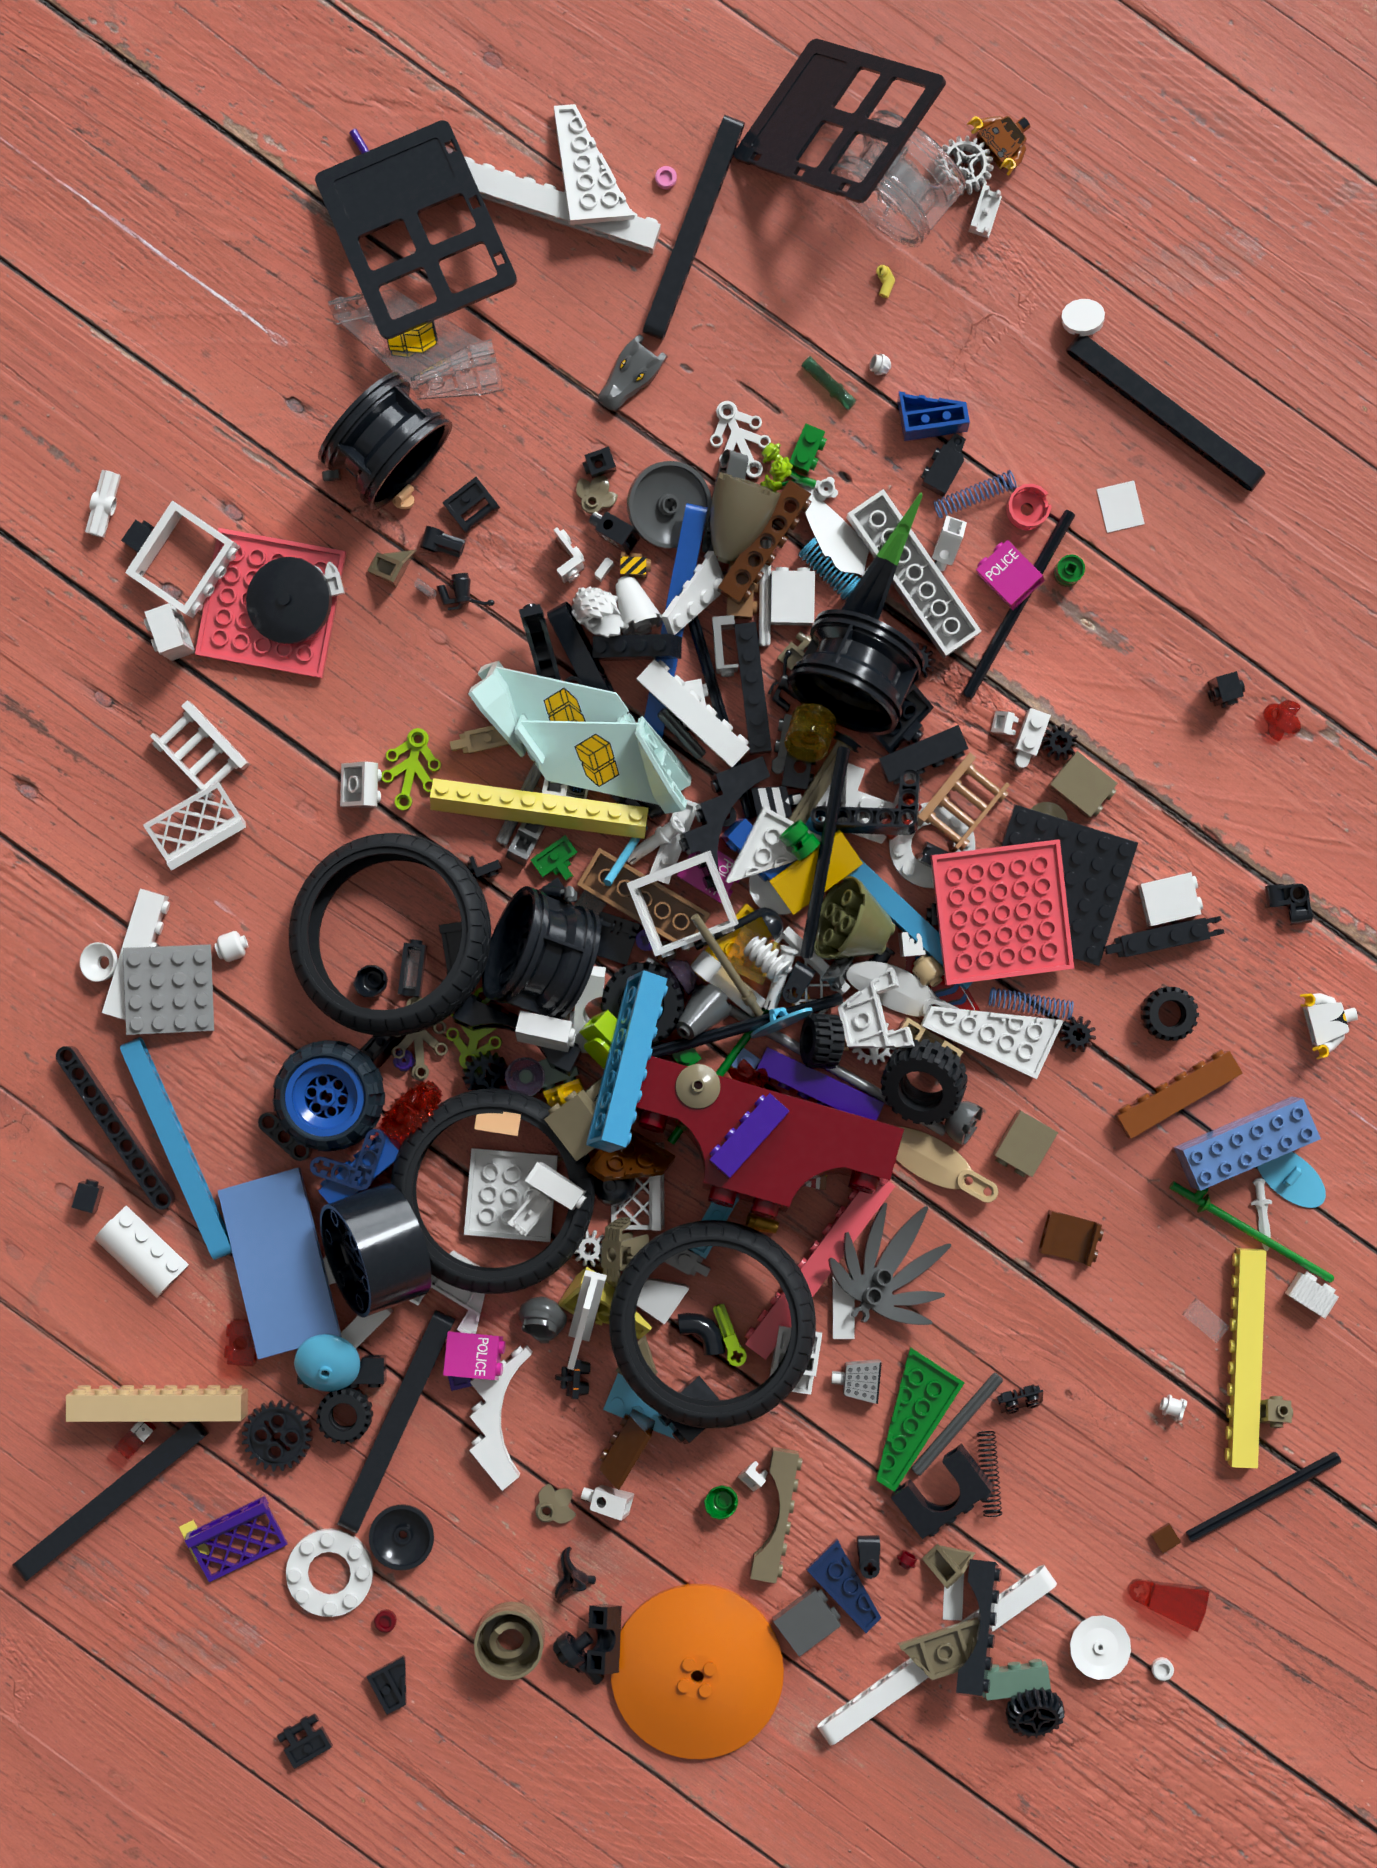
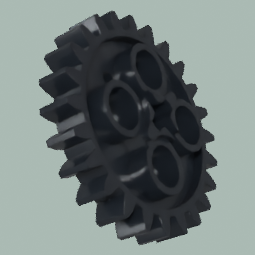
[242,1400,313,1472]

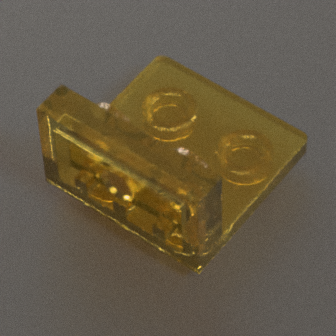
[727,926,780,985]

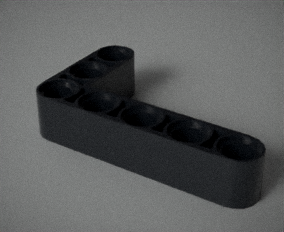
[810,769,920,835]

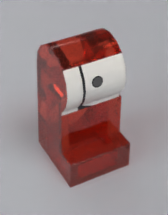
[114,1422,156,1460]

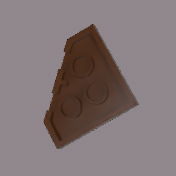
[586,1129,675,1182]

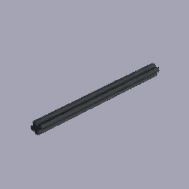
[1186,1452,1342,1542]

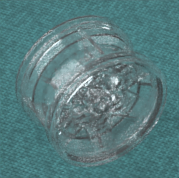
[831,110,967,247]

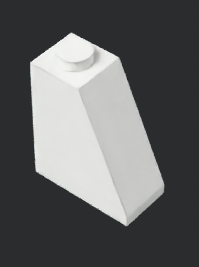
[525,1162,586,1210]
[637,1277,689,1325]

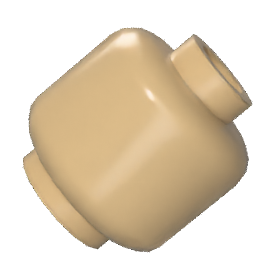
[912,954,944,987]

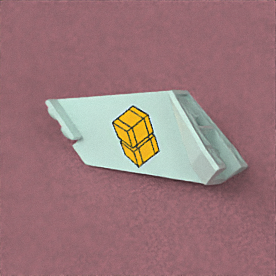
[468,661,636,757]
[514,714,692,814]

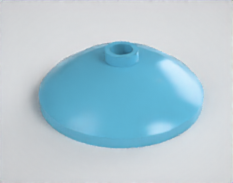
[294,1334,360,1392]

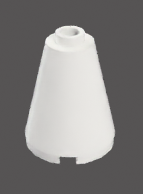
[615,575,663,635]

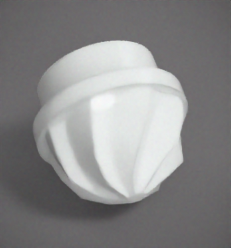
[869,354,891,375]

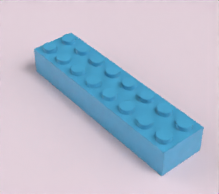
[586,970,668,1153]

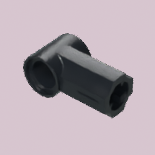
[420,526,466,559]

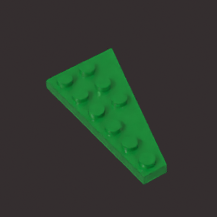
[876,1347,965,1492]

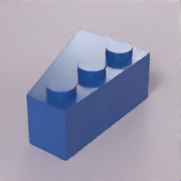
[897,391,970,441]
[720,818,791,882]

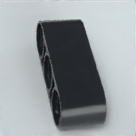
[258,1112,312,1161]

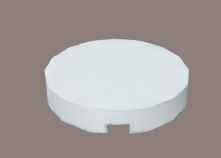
[1062,299,1105,336]

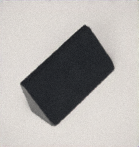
[360,1035,406,1068]

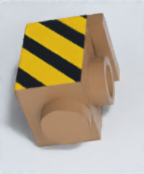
[620,552,651,578]

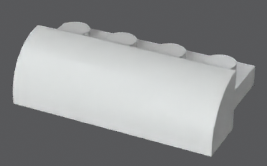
[94,1206,189,1298]

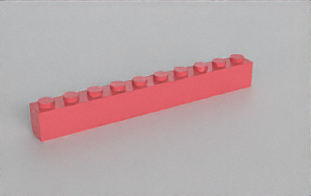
[744,1181,895,1360]

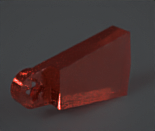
[1128,1579,1210,1632]

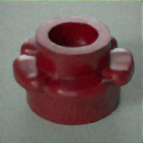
[897,1550,917,1570]

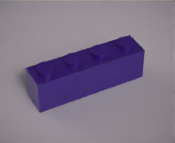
[709,1093,789,1179]

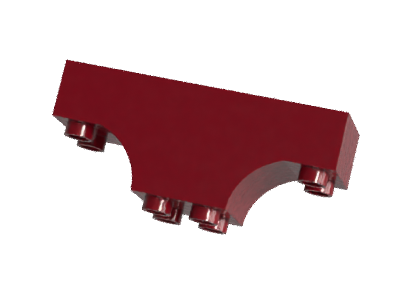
[635,1056,904,1220]

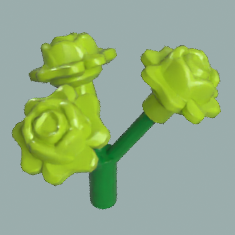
[760,443,816,492]

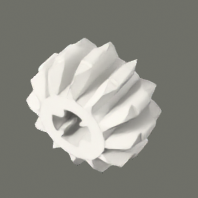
[574,1230,604,1266]

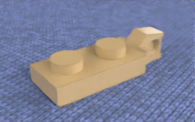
[450,726,510,754]

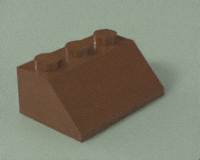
[599,1409,655,1490]

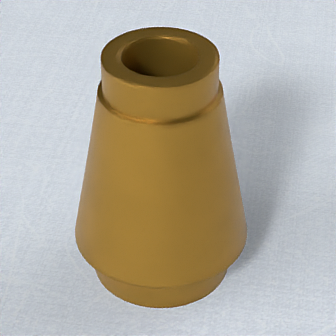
[745,1212,779,1234]

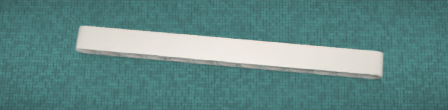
[817,1565,1057,1746]

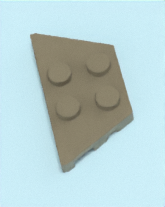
[899,1617,980,1680]

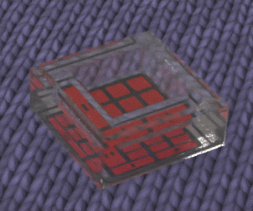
[413,578,437,599]

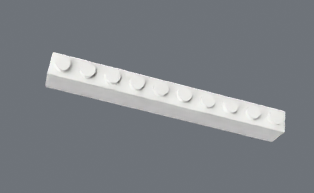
[464,157,661,254]

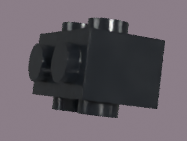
[1207,671,1245,708]

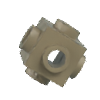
[1260,1396,1293,1428]

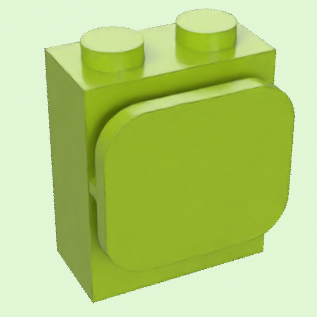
[579,1010,617,1069]

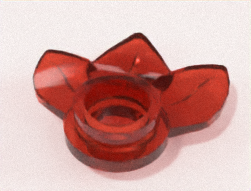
[1263,700,1301,741]
[729,1059,768,1088]

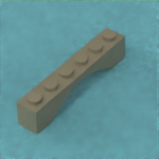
[750,1447,802,1583]

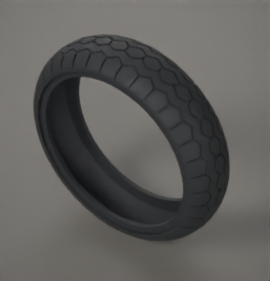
[289,833,491,1037]
[390,1089,595,1294]
[609,1220,816,1428]

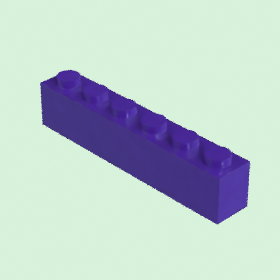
[756,1047,884,1121]

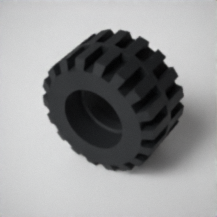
[1141,987,1199,1041]
[800,1013,845,1069]
[316,1388,373,1444]

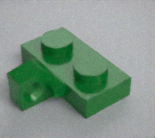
[530,835,578,881]

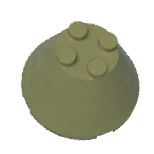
[814,876,895,959]

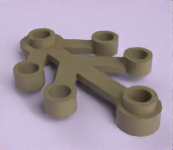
[391,997,448,1081]

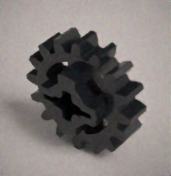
[462,1051,509,1091]

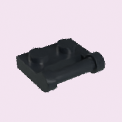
[442,477,500,534]

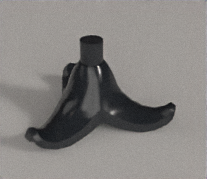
[555,1547,596,1604]

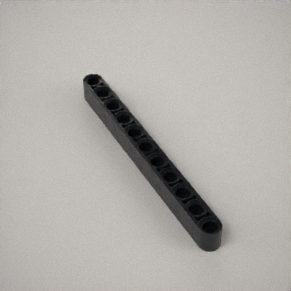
[642,115,745,340]
[1066,334,1266,492]
[547,601,665,820]
[337,1310,455,1533]
[12,1421,209,1582]

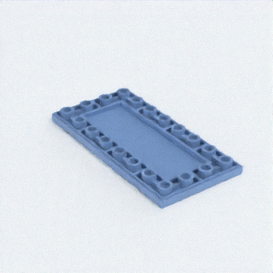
[218,1167,342,1359]

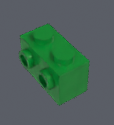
[789,423,827,476]

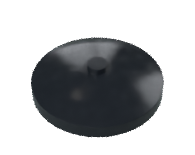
[246,557,332,644]

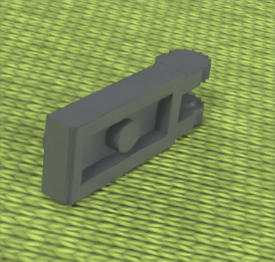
[771,714,793,775]

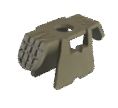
[601,1217,649,1288]

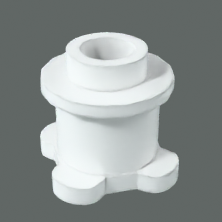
[1160,1394,1187,1421]

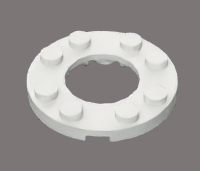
[889,802,975,888]
[286,1528,373,1617]

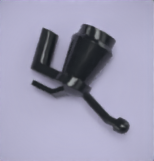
[437,573,495,611]
[768,650,797,712]

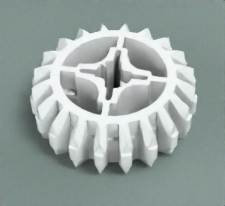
[935,136,994,195]

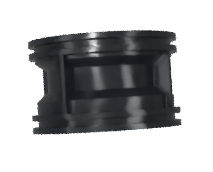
[318,372,452,510]
[787,609,925,735]
[482,886,601,1019]

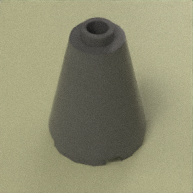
[676,984,732,1040]

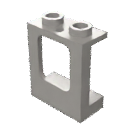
[712,615,738,677]

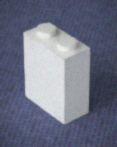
[771,567,815,626]
[1137,872,1203,927]
[515,1010,576,1052]

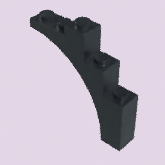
[519,604,562,681]
[679,756,770,893]

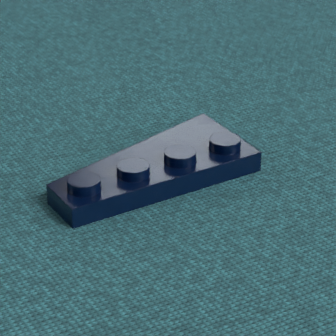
[806,1539,881,1633]

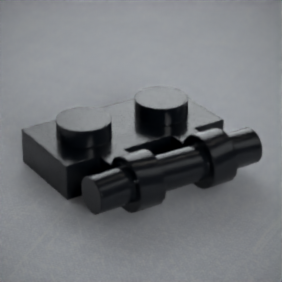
[277,1714,333,1769]

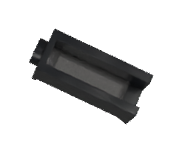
[398,939,427,998]

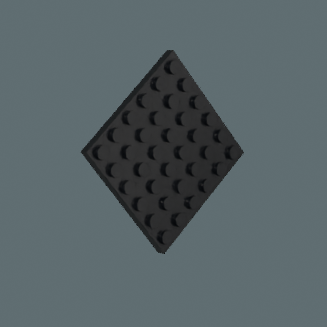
[1001,804,1138,966]

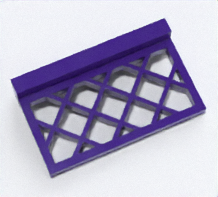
[185,1496,288,1582]

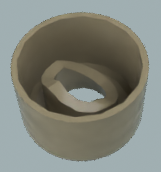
[474,1602,545,1680]

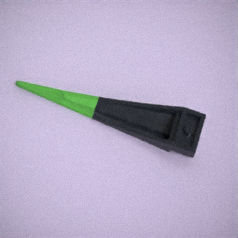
[840,492,922,620]

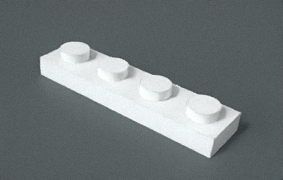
[649,799,698,885]

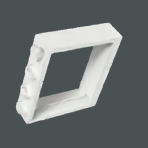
[125,501,240,618]
[627,851,739,958]

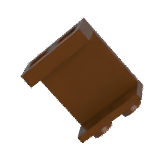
[1038,1210,1104,1267]

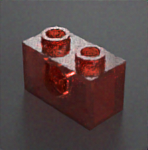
[224,1318,257,1366]

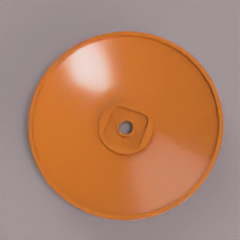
[611,1584,784,1759]

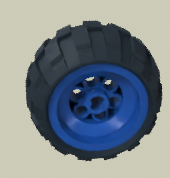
[272,1040,385,1152]

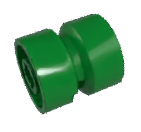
[1053,554,1085,587]
[779,819,820,861]

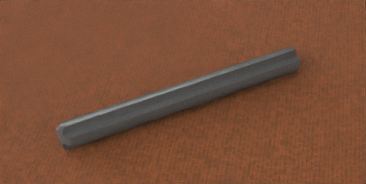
[912,1373,1003,1476]

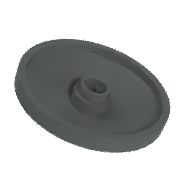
[627,461,712,548]

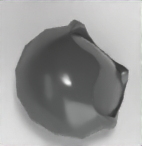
[518,1296,567,1343]

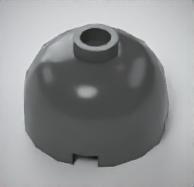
[945,1101,984,1145]

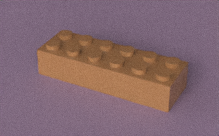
[577,848,711,952]

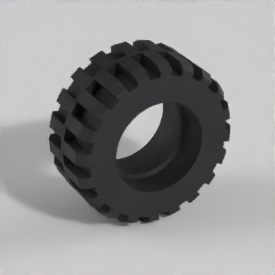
[601,961,685,1044]
[881,1039,968,1125]

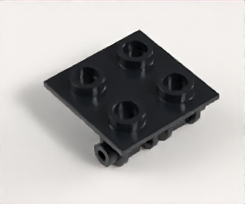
[597,911,640,965]
[997,1384,1043,1414]

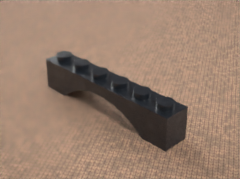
[734,622,772,755]
[452,994,582,1076]
[956,1559,1001,1698]

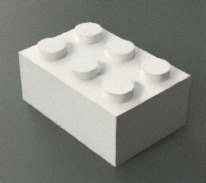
[144,603,195,661]

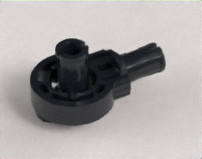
[553,1631,604,1685]

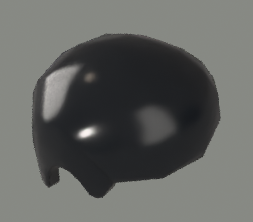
[353,965,388,998]

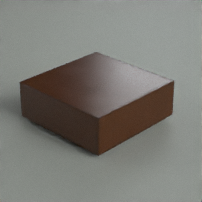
[1151,1523,1181,1554]

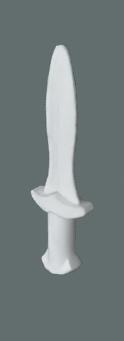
[1251,1178,1272,1251]

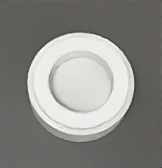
[1151,1657,1174,1681]

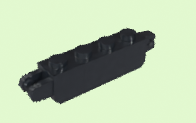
[1104,916,1225,957]

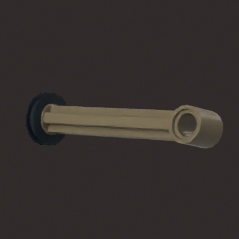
[789,730,862,824]

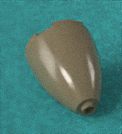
[710,472,781,564]

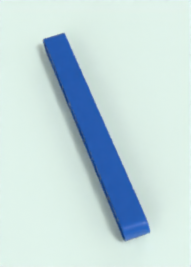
[644,503,708,738]

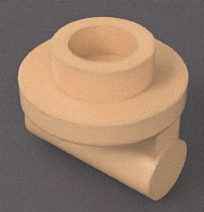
[393,484,414,509]

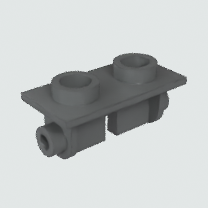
[821,957,855,991]

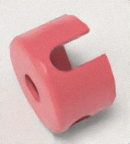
[1006,484,1051,530]

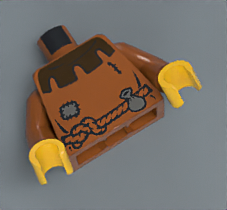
[967,116,1031,176]

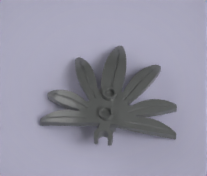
[828,1203,951,1325]

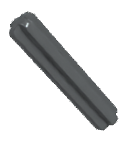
[658,708,706,759]

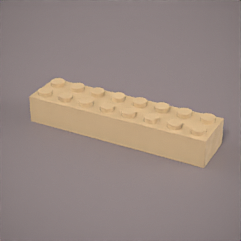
[66,1385,248,1422]

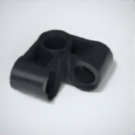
[1265,883,1313,925]

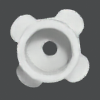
[814,477,838,501]

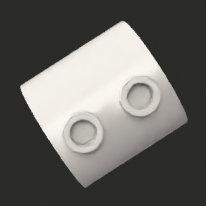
[340,762,382,808]

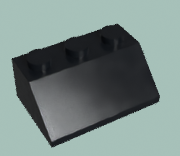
[868,683,934,754]

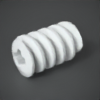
[743,936,791,982]

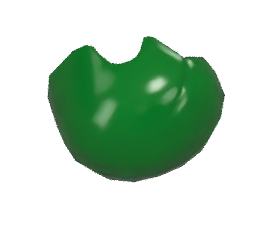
[704,1485,739,1520]

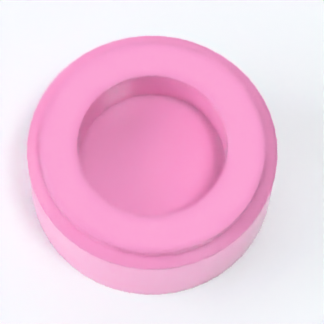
[655,166,677,190]

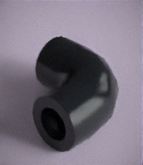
[678,1313,725,1355]

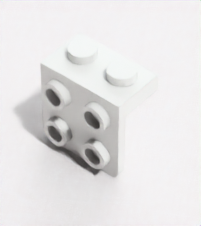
[554,527,585,583]

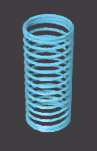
[798,537,861,600]

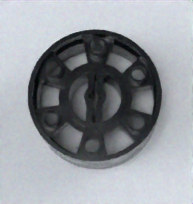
[320,1183,432,1318]

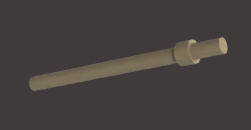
[691,914,763,1017]

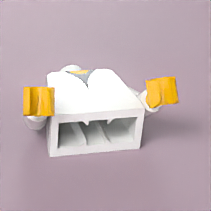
[1300,993,1358,1060]

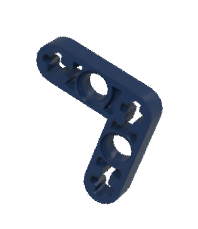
[310,1129,386,1190]

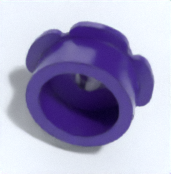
[393,1050,415,1071]

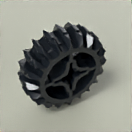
[1005,1687,1065,1738]

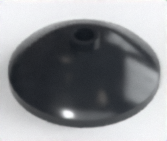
[369,1504,434,1570]

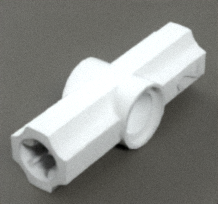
[85,470,121,538]

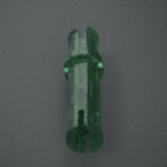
[801,356,857,411]

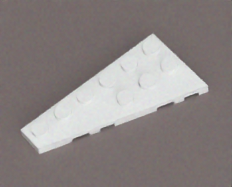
[554,104,635,225]
[921,1006,1064,1079]

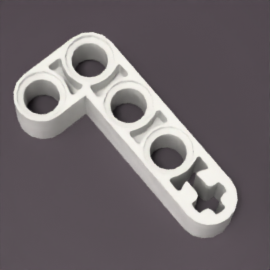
[690,950,766,1018]

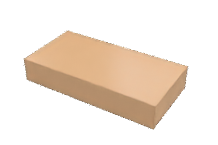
[474,1112,521,1136]

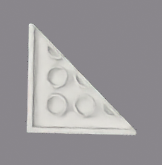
[725,807,821,883]

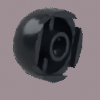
[594,1176,637,1207]

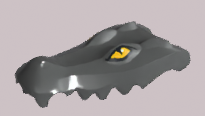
[598,334,668,411]

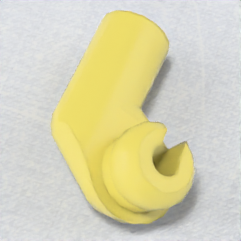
[876,265,895,298]

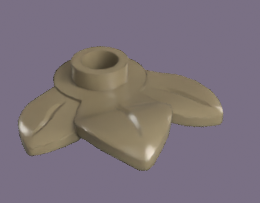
[576,475,618,514]
[535,1484,576,1524]

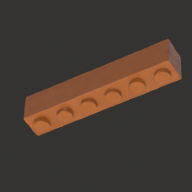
[1115,1049,1243,1139]

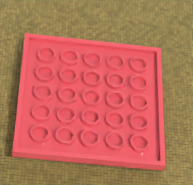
[195,528,346,679]
[930,839,1074,985]

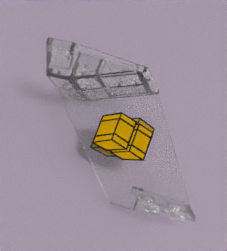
[328,289,504,400]

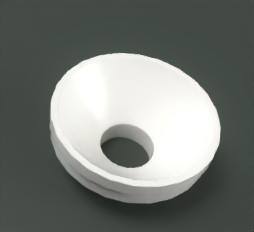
[80,942,118,982]

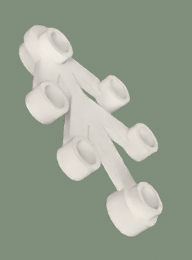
[710,401,771,479]

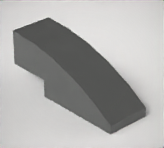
[506,822,546,867]

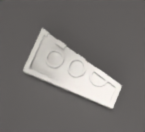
[661,551,724,635]

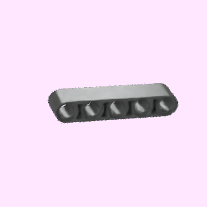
[702,449,749,553]

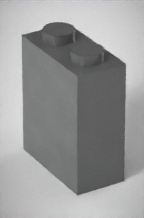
[773,1586,841,1657]

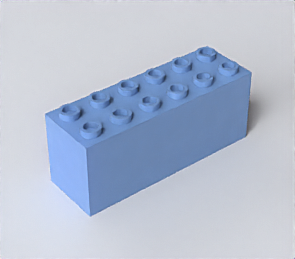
[1174,1097,1321,1191]

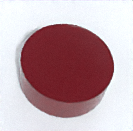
[374,1609,397,1633]

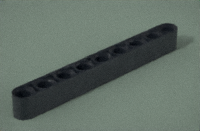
[56,1046,175,1210]

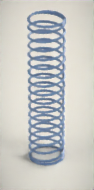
[934,470,1017,519]
[989,987,1074,1020]

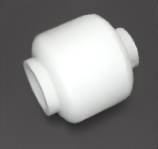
[215,931,249,962]

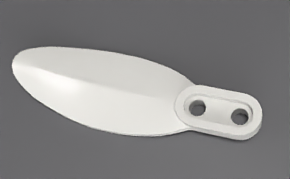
[846,961,959,1017]

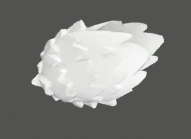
[571,586,624,638]

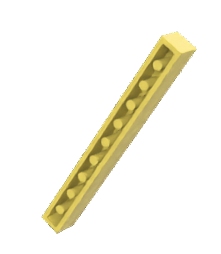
[430,778,648,839]
[1224,1248,1266,1468]

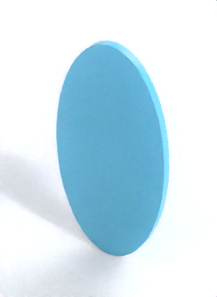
[750,1007,813,1039]
[1257,1152,1326,1208]

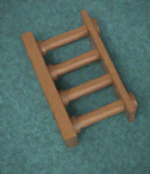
[918,752,1010,853]

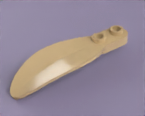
[896,1127,999,1203]

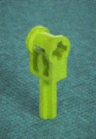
[713,1304,747,1367]

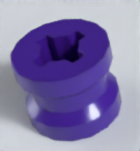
[636,929,652,951]

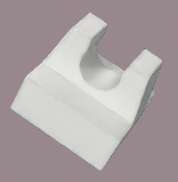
[991,711,1019,735]
[738,1461,768,1491]

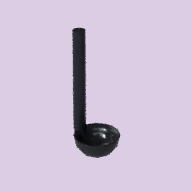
[694,907,784,951]

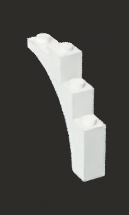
[469,1345,533,1491]

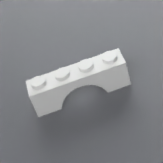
[569,966,606,1053]

